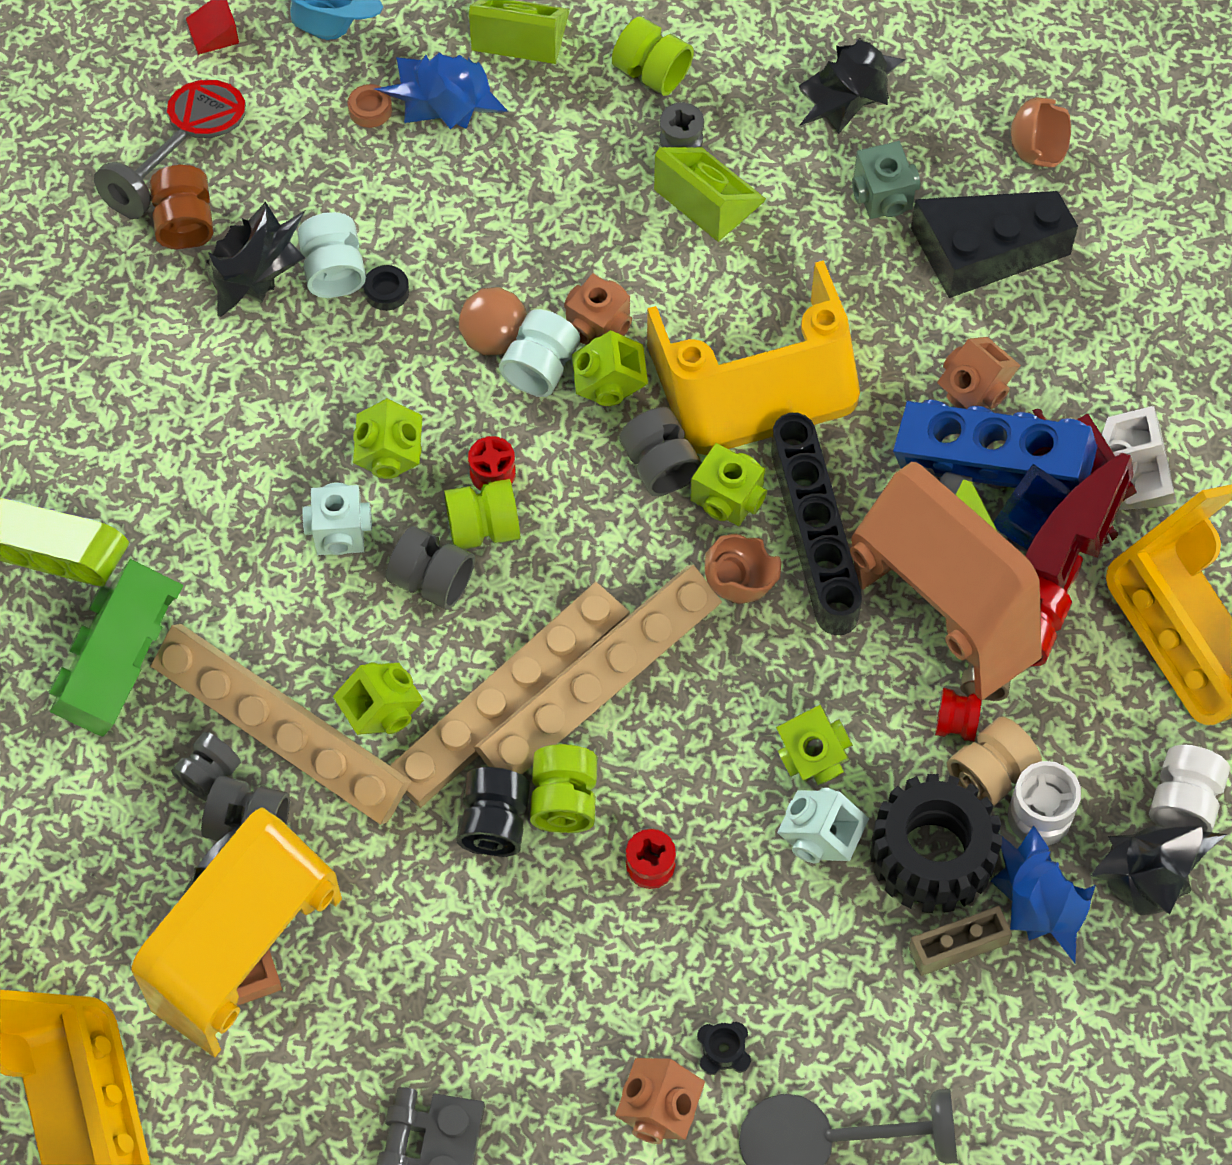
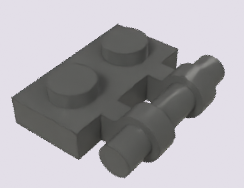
[377,1087,485,1165]

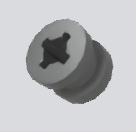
[659,102,704,147]

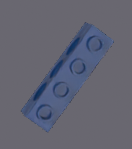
[893,400,1097,496]

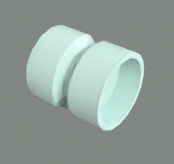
[297,212,366,298]
[499,309,581,397]

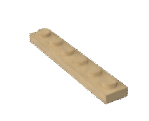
[473,564,722,775]
[390,582,630,808]
[151,624,411,825]

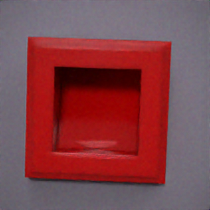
[186,0,239,55]

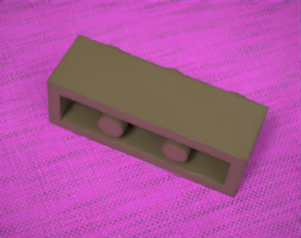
[909,906,1012,976]

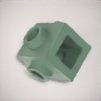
[852,141,920,219]

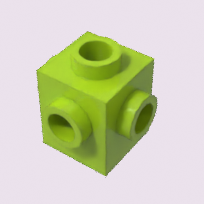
[572,330,648,407]
[353,398,423,479]
[690,443,767,526]
[333,662,424,735]
[776,705,853,786]

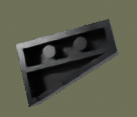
[911,191,1078,298]

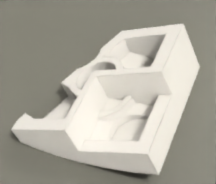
[1102,406,1177,510]

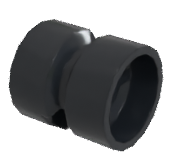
[456,767,530,857]

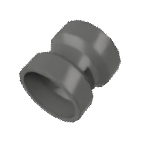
[171,732,241,801]

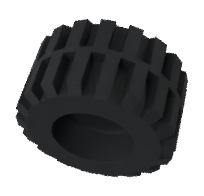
[870,774,1002,913]

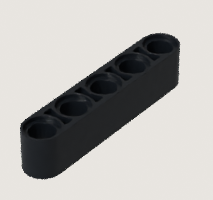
[771,413,862,635]

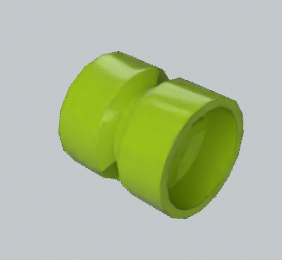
[612,16,694,96]
[444,479,521,549]
[530,744,598,833]

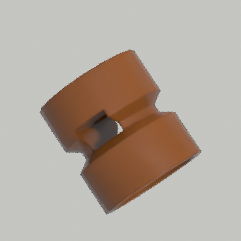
[149,164,214,250]

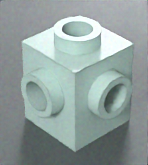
[303,483,372,555]
[777,788,869,863]

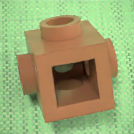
[564,273,632,345]
[937,337,1021,409]
[615,1058,705,1144]

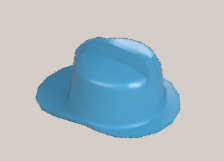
[290,0,383,40]

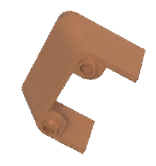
[850,462,1042,701]

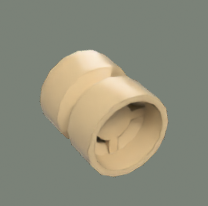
[947,717,1042,807]

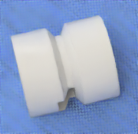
[1149,745,1230,832]
[1008,761,1081,846]

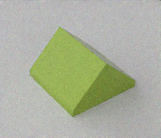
[469,0,569,64]
[654,147,766,242]

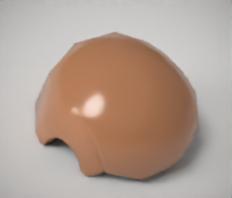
[1011,97,1071,167]
[459,287,527,355]
[704,534,782,604]

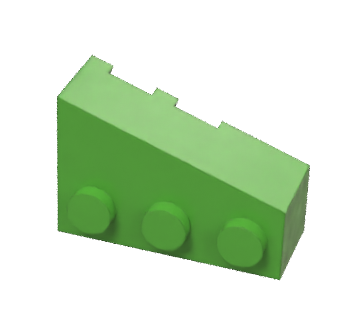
[49,559,184,737]

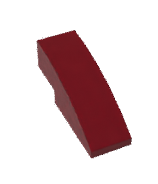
[1025,453,1134,588]

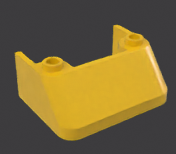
[647,260,860,455]
[1106,484,1232,725]
[131,807,342,1058]
[0,990,151,1165]

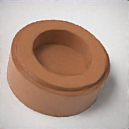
[347,84,392,128]

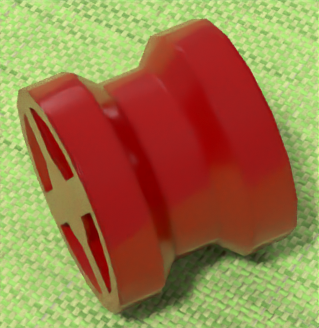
[468,436,516,491]
[935,688,982,742]
[626,829,676,889]

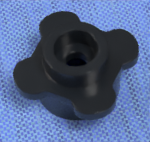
[697,1022,751,1075]

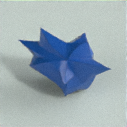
[374,52,508,130]
[991,826,1096,963]

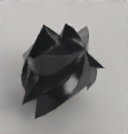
[799,38,906,134]
[205,201,306,317]
[1091,826,1228,915]

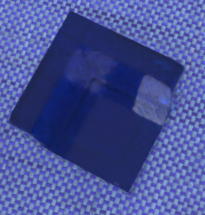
[993,464,1072,550]

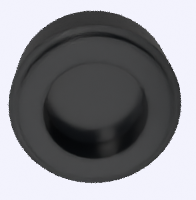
[363,265,409,311]

